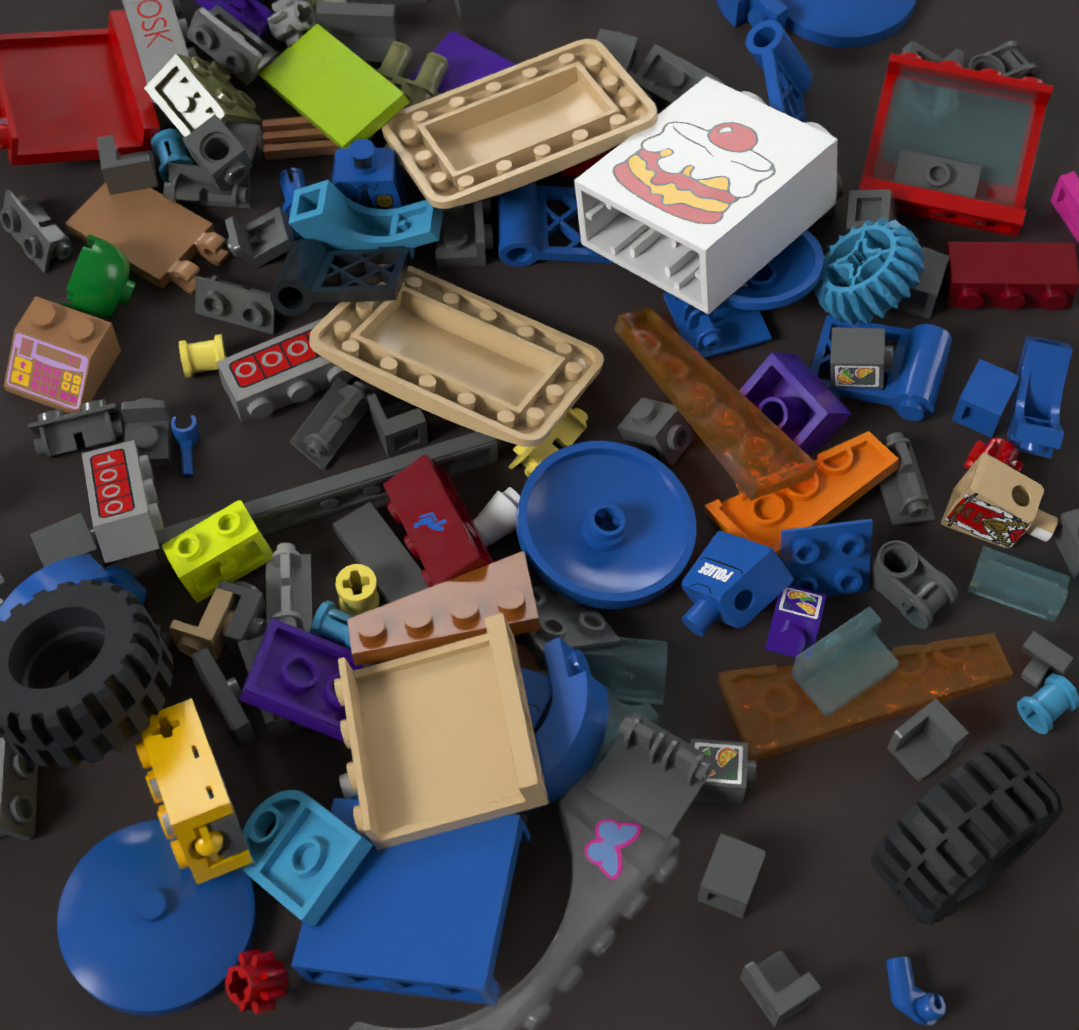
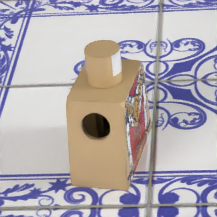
[940,452,1058,548]

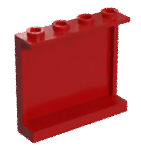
[0,10,160,166]

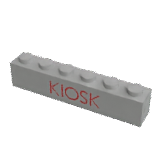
[122,0,197,128]

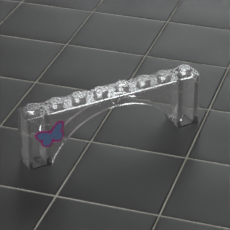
[349,768,680,1030]

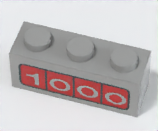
[216,318,356,424]
[82,440,164,563]

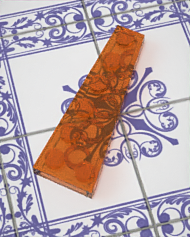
[614,307,818,501]
[717,633,1013,761]

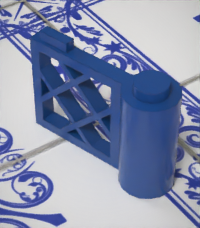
[746,20,813,123]
[497,182,616,267]
[811,315,952,421]

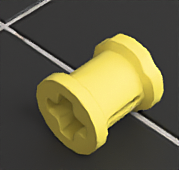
[179,334,227,379]
[335,564,380,616]

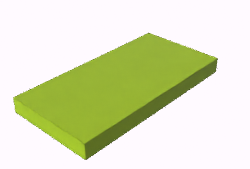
[259,24,409,149]

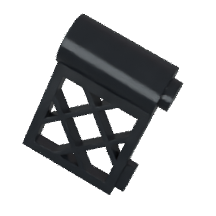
[270,239,411,317]

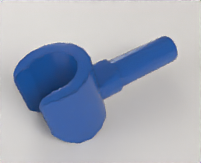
[170,415,200,478]

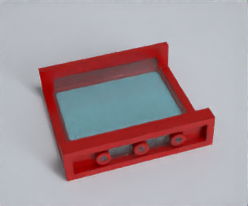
[859,52,1054,238]

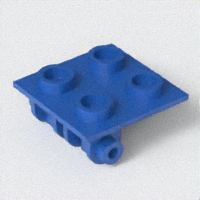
[663,292,772,362]
[780,519,873,597]

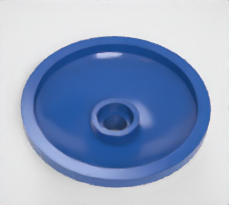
[722,230,824,311]

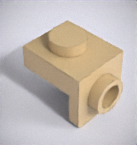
[169,588,237,659]

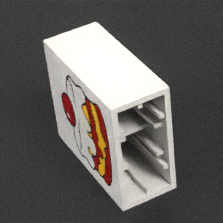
[574,76,838,315]

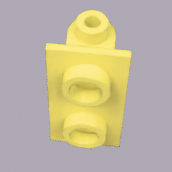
[508,408,588,477]

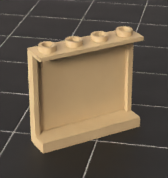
[334,613,549,850]

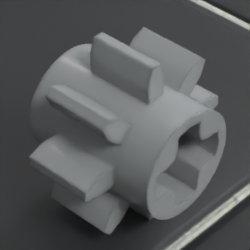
[268,0,317,47]

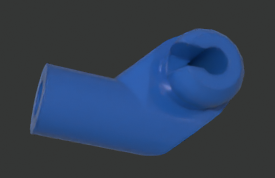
[886,957,946,1025]

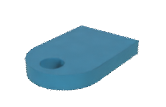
[242,790,373,928]

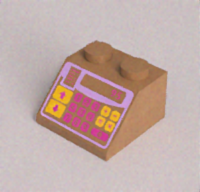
[4,296,121,414]

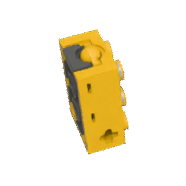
[134,699,253,885]

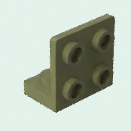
[144,54,261,137]

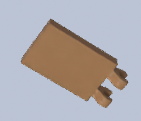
[65,182,229,294]

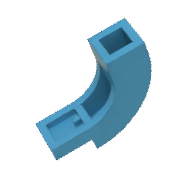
[288,180,443,260]

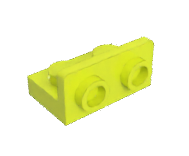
[162,500,273,603]

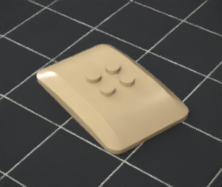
[381,39,658,209]
[309,263,604,447]

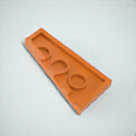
[704,431,899,558]

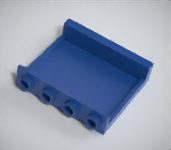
[291,795,531,1006]

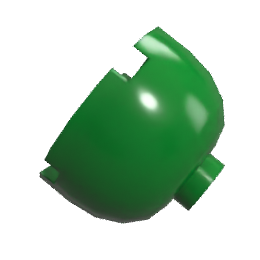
[62,234,136,320]

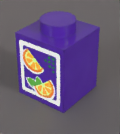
[765,585,826,661]

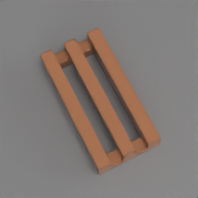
[262,117,341,161]

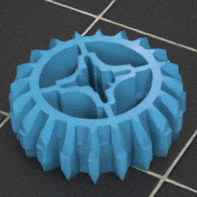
[814,218,925,325]

